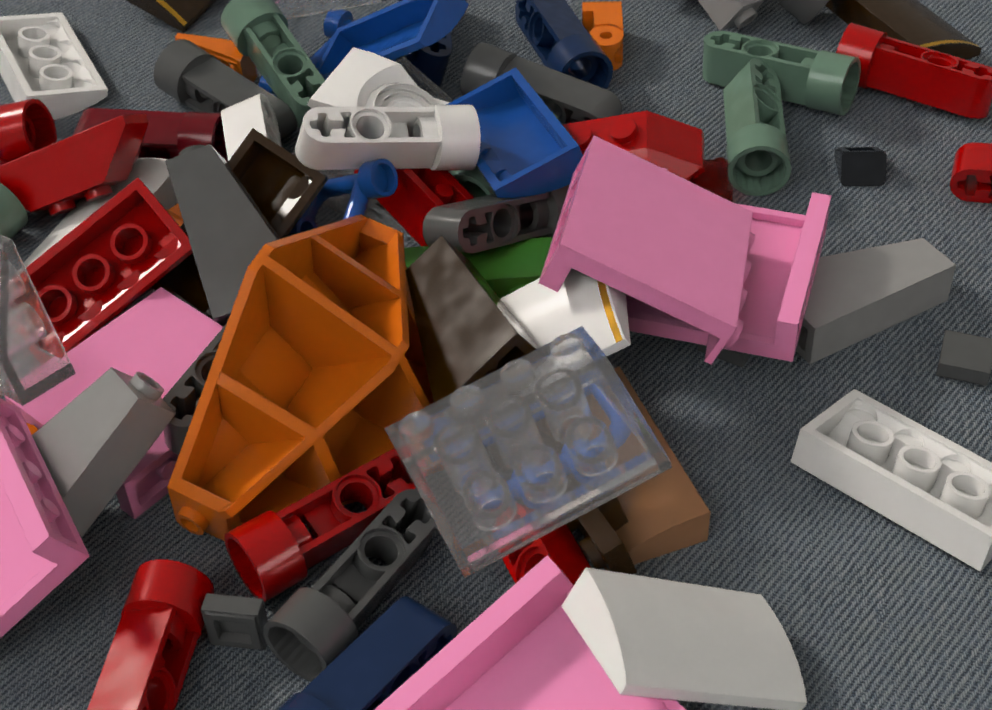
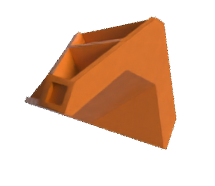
[167,214,447,542]

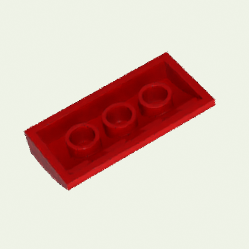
[0,177,193,369]

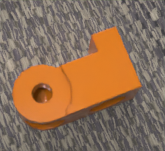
[582,1,624,71]

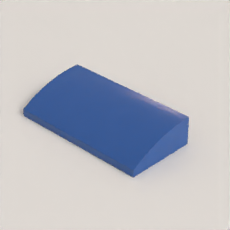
[317,0,469,80]
[446,67,583,198]

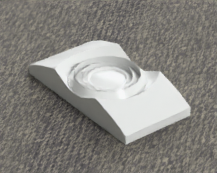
[307,47,452,173]

